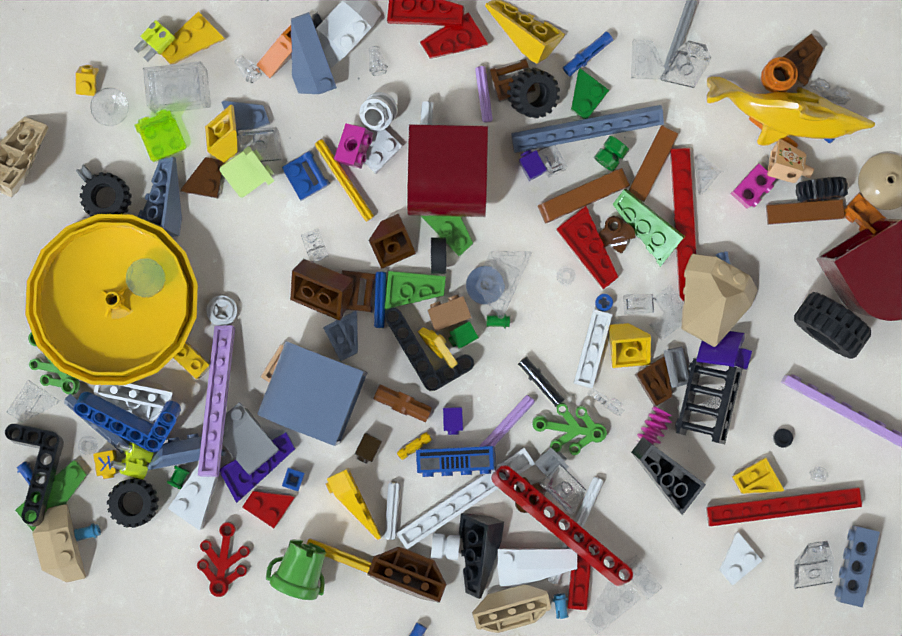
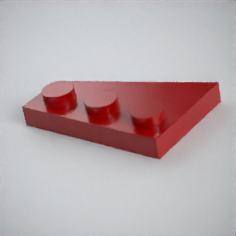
[420,12,488,59]

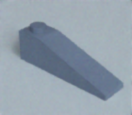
[291,12,337,95]

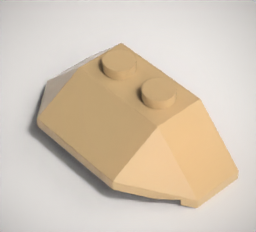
[32,504,86,583]
[472,584,551,633]

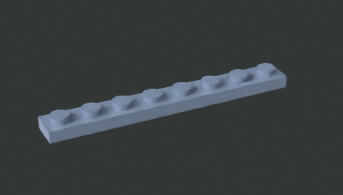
[511,105,664,153]

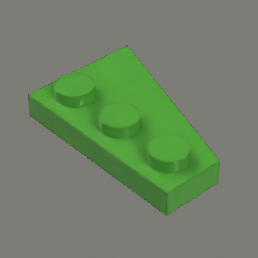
[421,216,473,257]
[385,271,446,309]

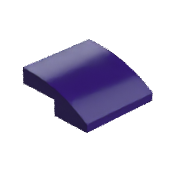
[697,331,745,367]

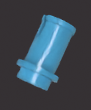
[74,523,101,541]
[552,593,569,619]

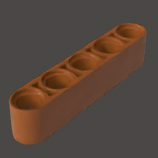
[537,168,630,224]

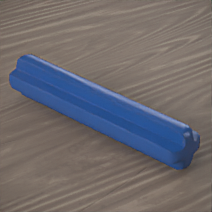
[374,272,386,328]

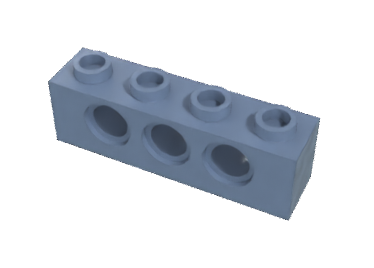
[834,525,880,608]

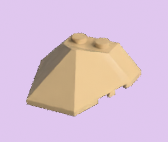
[0,117,49,197]
[681,254,758,347]

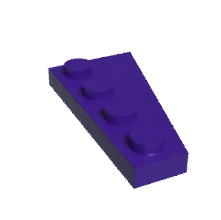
[219,432,296,503]

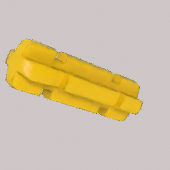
[397,432,432,460]

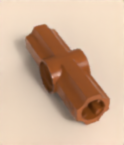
[373,384,432,423]

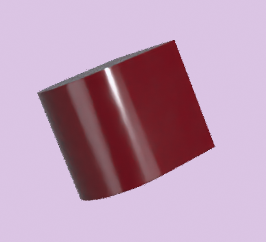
[407,124,488,217]
[816,218,902,321]

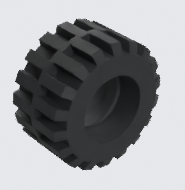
[507,67,560,119]
[80,172,132,216]
[107,478,159,528]

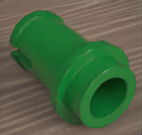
[487,314,510,329]

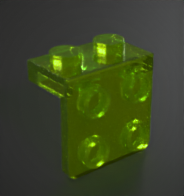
[134,109,187,162]

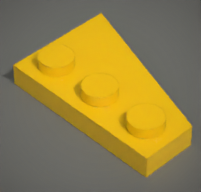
[161,11,225,65]

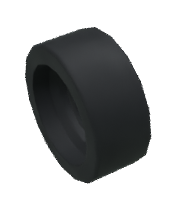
[431,237,446,274]

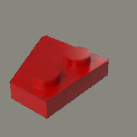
[242,491,295,529]

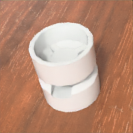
[431,533,460,560]

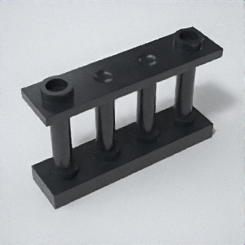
[675,358,743,445]

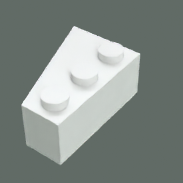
[168,464,218,531]

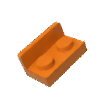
[844,193,887,235]

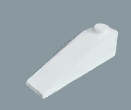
[498,547,577,587]

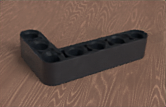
[385,307,474,391]
[5,424,64,527]

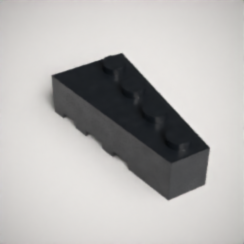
[631,437,706,515]

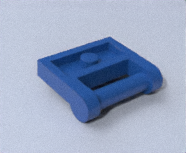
[282,151,330,201]

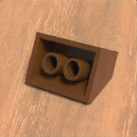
[290,259,354,321]

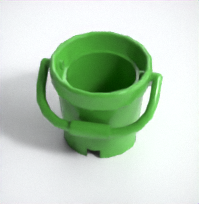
[266,539,326,600]

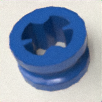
[595,294,613,311]

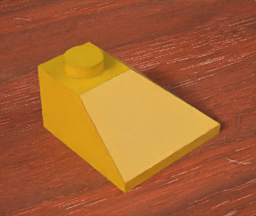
[205,104,238,163]
[609,323,651,368]

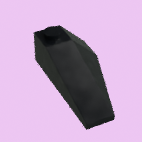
[459,513,504,599]

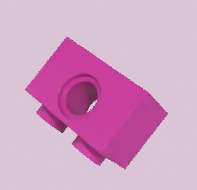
[334,123,373,169]

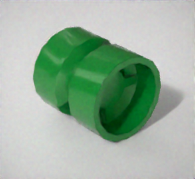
[594,136,629,172]

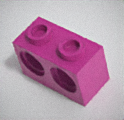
[730,164,776,209]

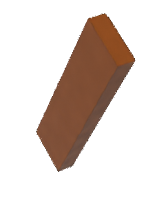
[628,125,678,202]
[766,199,844,225]

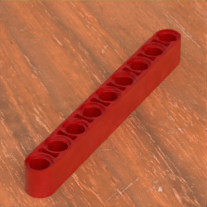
[491,465,633,586]

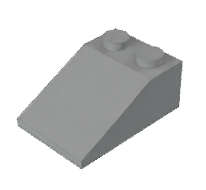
[223,402,279,475]

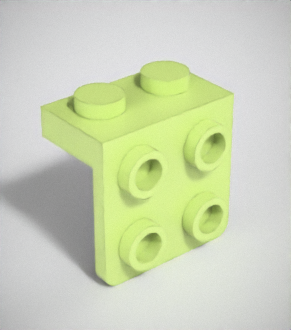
[220,146,274,198]

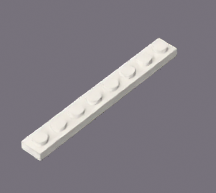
[396,448,535,549]

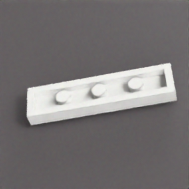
[574,309,612,388]

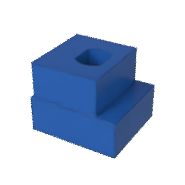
[282,467,305,491]

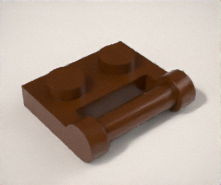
[489,59,536,102]
[341,270,376,312]

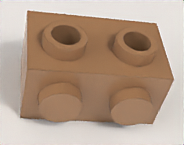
[427,294,472,332]

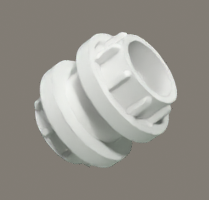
[360,92,397,131]

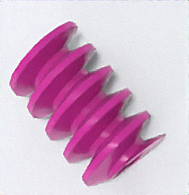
[636,406,672,446]

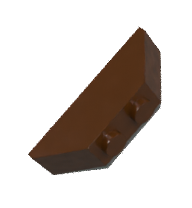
[367,547,447,603]

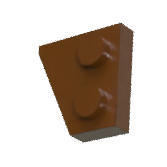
[635,356,672,407]

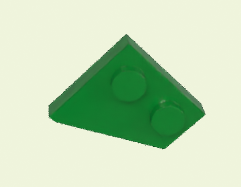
[571,68,609,119]

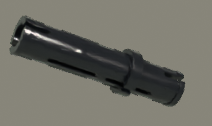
[518,356,565,407]

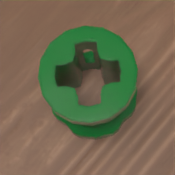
[166,465,190,490]

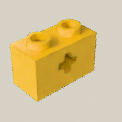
[173,341,210,379]

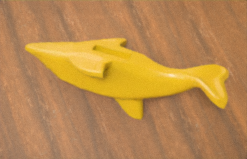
[707,76,875,146]

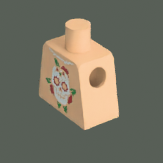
[767,139,814,183]

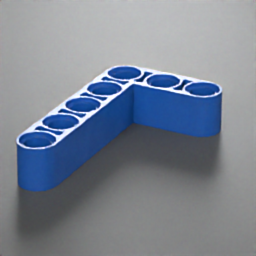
[74,392,181,452]

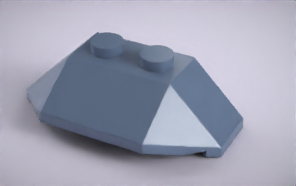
[147,433,227,470]

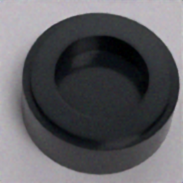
[773,428,793,448]

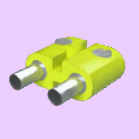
[134,20,176,62]
[110,442,154,479]

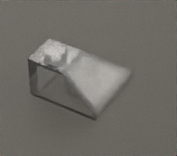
[660,41,712,88]
[794,541,834,589]

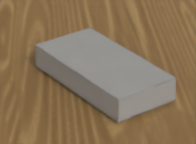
[663,346,689,388]

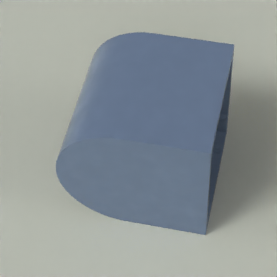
[257,341,368,446]

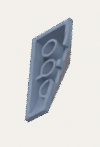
[138,157,182,237]

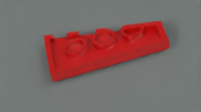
[387,0,465,26]
[556,206,619,289]

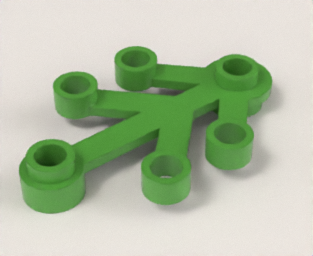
[28,332,80,395]
[532,403,607,455]

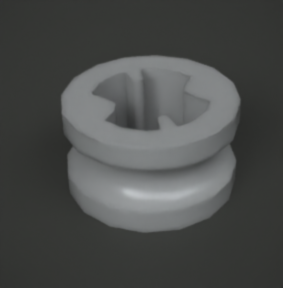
[76,164,92,183]

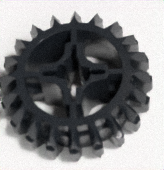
[795,176,849,202]

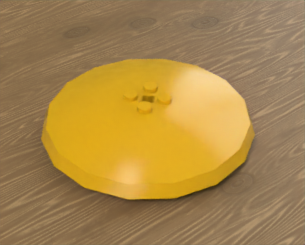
[25,214,198,385]

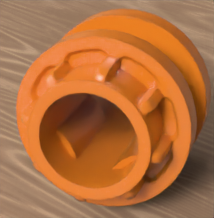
[761,57,798,93]

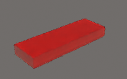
[567,552,592,610]

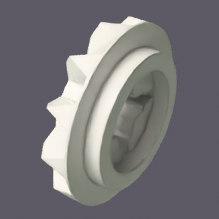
[206,295,237,326]

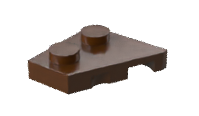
[783,34,823,87]
[181,157,225,199]

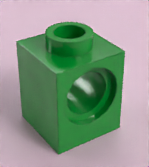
[448,321,479,350]

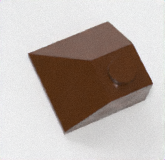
[368,213,416,269]

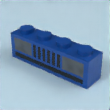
[416,446,496,477]

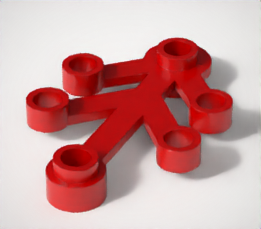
[197,522,250,597]

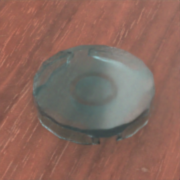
[126,259,165,298]

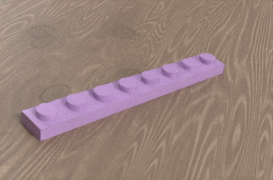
[198,325,235,477]
[781,374,902,448]

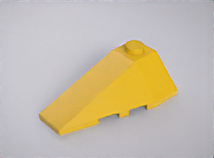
[485,0,565,64]
[325,468,382,540]

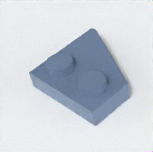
[221,101,270,136]

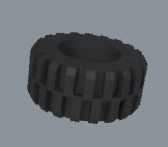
[794,292,871,359]

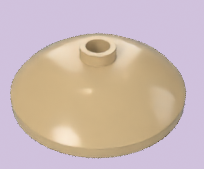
[858,153,902,210]

